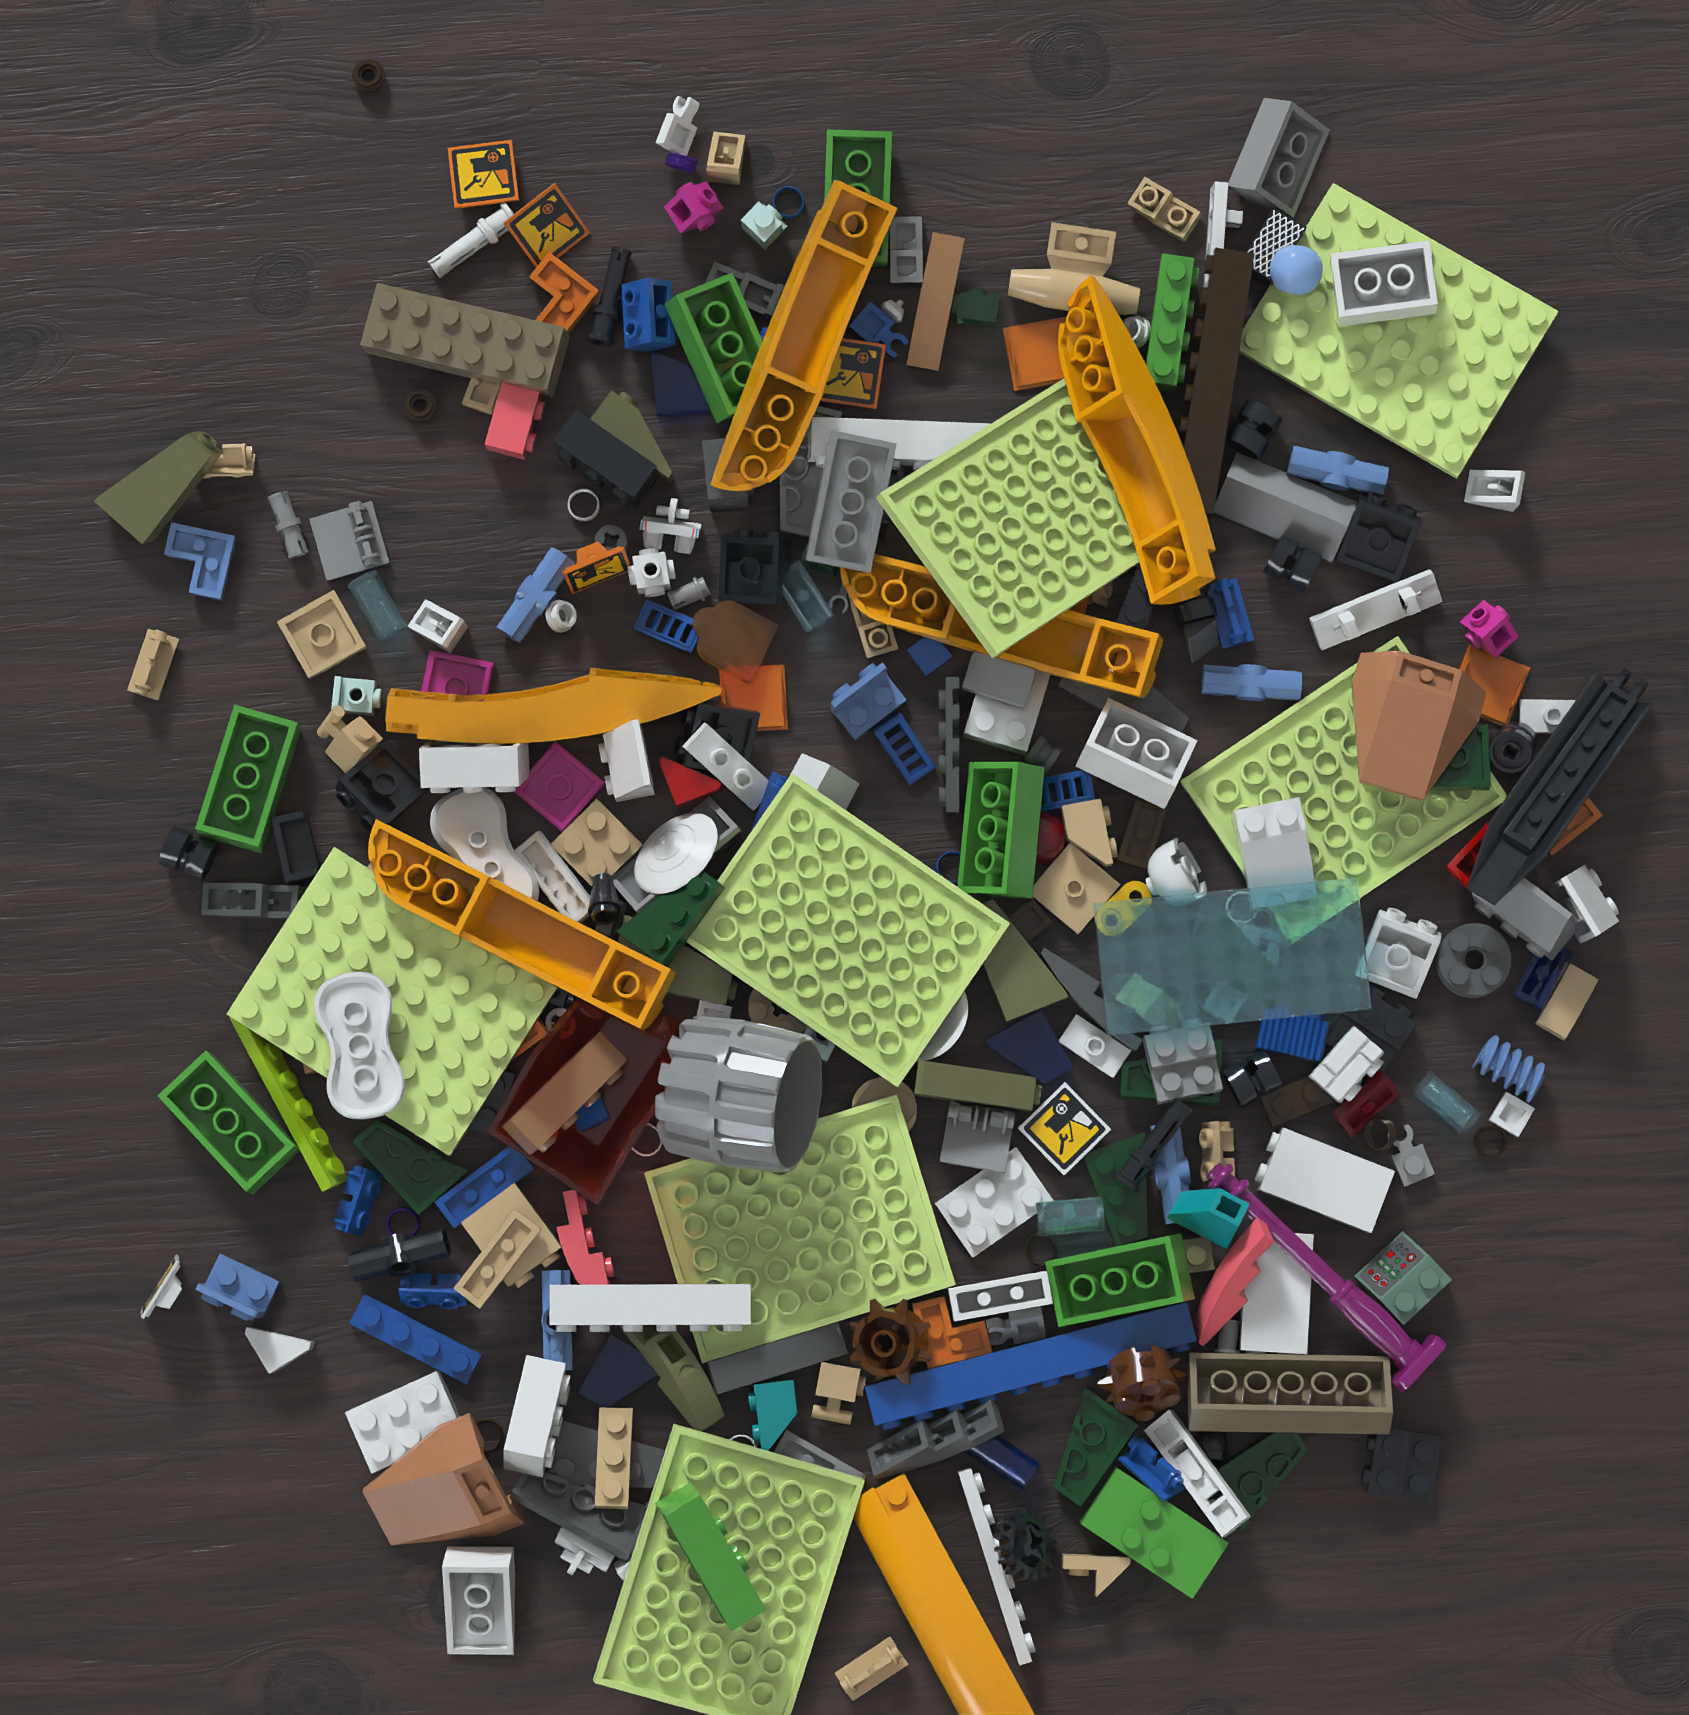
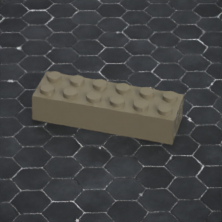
[360,283,570,398]
[1187,1353,1393,1434]

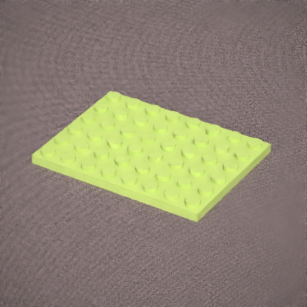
[1239,183,1559,479]
[876,378,1140,659]
[1180,636,1507,945]
[686,773,1010,1088]
[227,847,558,1156]
[644,1094,956,1363]
[593,1424,865,1715]

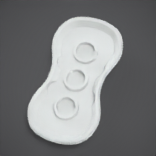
[430,787,539,901]
[314,972,405,1119]

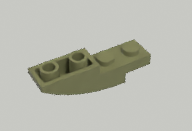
[620,1325,725,1432]

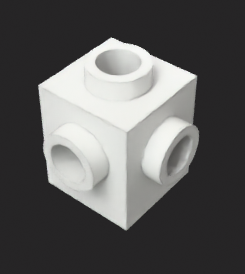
[628,548,676,597]

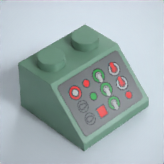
[1354,1231,1452,1325]

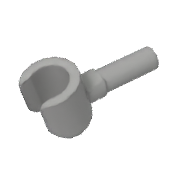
[829,582,849,613]

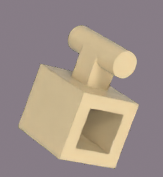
[317,706,383,773]
[811,1362,866,1425]

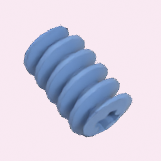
[1472,1035,1546,1103]

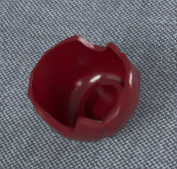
[1036,811,1066,865]

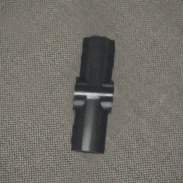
[348,1228,452,1283]

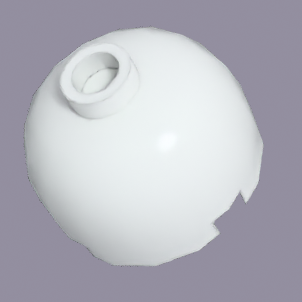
[1146,838,1207,906]

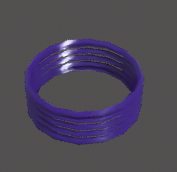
[665,152,698,173]
[386,1208,419,1236]

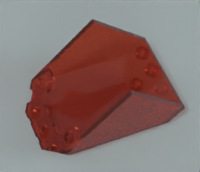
[487,997,682,1205]

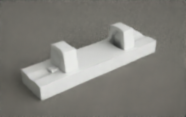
[1202,181,1243,316]
[1309,569,1443,650]
[1144,1410,1251,1537]

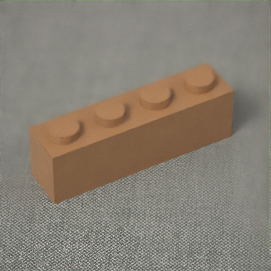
[502,1032,627,1155]

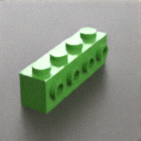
[1146,253,1199,393]

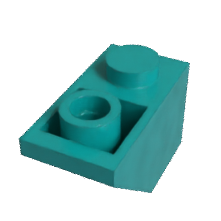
[1167,1188,1250,1249]
[748,1379,798,1451]

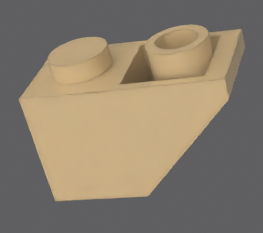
[1061,799,1118,867]

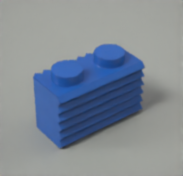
[1255,1004,1330,1062]

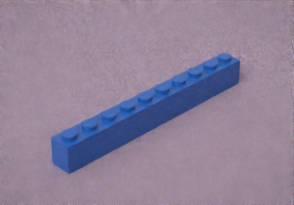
[865,1302,1197,1430]

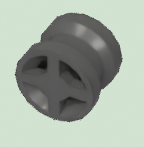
[595,525,628,552]
[1023,735,1063,776]

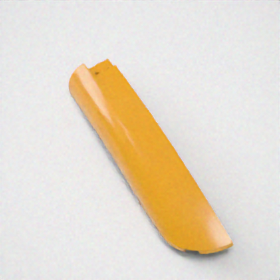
[710,180,897,491]
[1058,276,1216,605]
[840,554,1163,698]
[385,668,721,744]
[368,819,676,1030]
[853,1473,1035,1715]

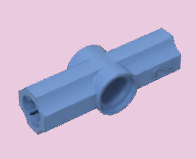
[1287,446,1389,496]
[496,547,575,644]
[1201,664,1302,701]
[1150,1125,1191,1224]
[541,1270,573,1370]

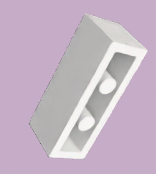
[948,1271,1053,1321]

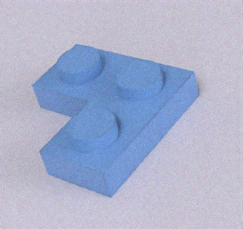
[164,522,236,601]

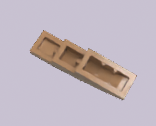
[906,232,965,371]

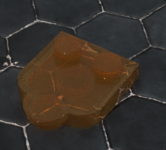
[693,600,779,684]

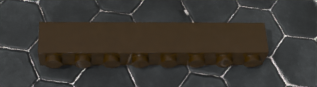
[1178,247,1255,514]

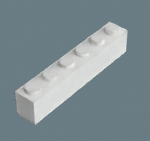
[807,417,990,471]
[549,1284,751,1332]

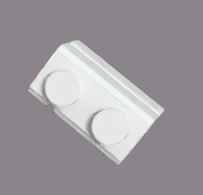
[1308,1026,1384,1103]

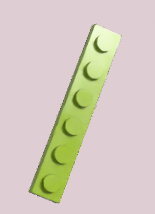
[230,1017,348,1192]

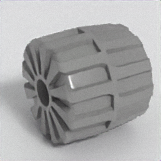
[655,1016,823,1172]

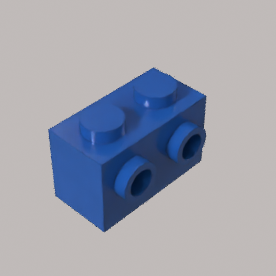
[622,277,675,352]

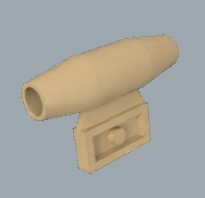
[1008,222,1140,315]

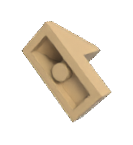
[1062,1554,1130,1597]

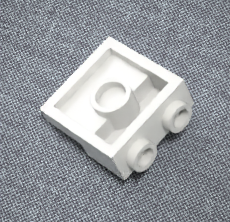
[1355,908,1441,999]

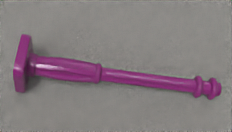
[1206,1162,1447,1393]

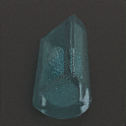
[783,560,835,633]
[348,570,409,644]
[1412,1070,1481,1134]
[1036,1197,1105,1237]

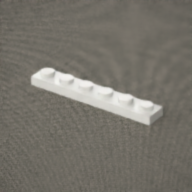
[958,1467,1036,1666]

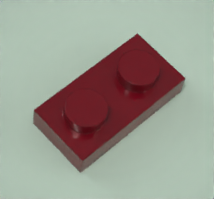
[1331,1070,1400,1138]

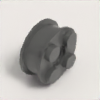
[1435,923,1511,998]

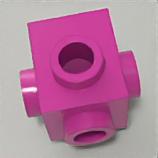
[664,181,723,233]
[1460,600,1519,658]

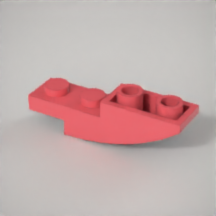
[556,1189,615,1285]

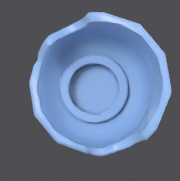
[1270,245,1323,295]

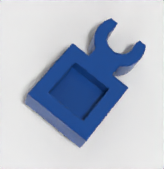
[848,301,908,358]

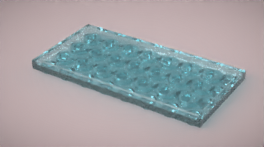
[1093,878,1372,1036]

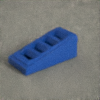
[633,599,706,656]
[870,712,936,786]
[1041,770,1095,812]

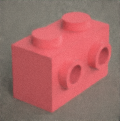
[485,382,545,460]

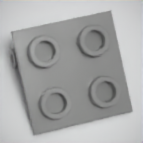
[309,501,390,581]
[939,1101,1015,1173]

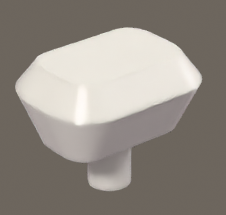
[881,299,904,323]

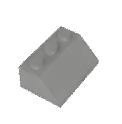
[1228,98,1330,218]
[1472,878,1577,960]

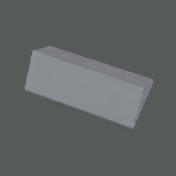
[1214,452,1357,562]
[612,796,742,914]

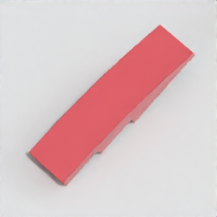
[1192,1217,1274,1346]

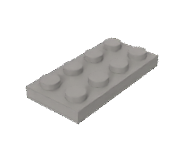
[805,430,897,573]

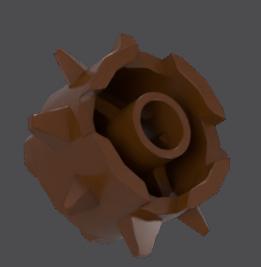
[849,1298,931,1385]
[1097,1346,1187,1421]

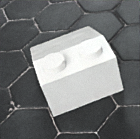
[963,671,1050,756]
[598,719,655,802]
[1232,797,1317,910]
[1546,865,1619,944]
[442,1547,515,1655]

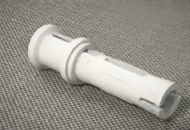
[428,203,514,278]

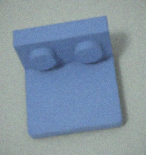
[831,663,907,741]
[195,1254,280,1321]

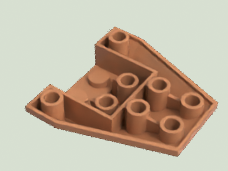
[1352,651,1486,802]
[362,1413,526,1545]

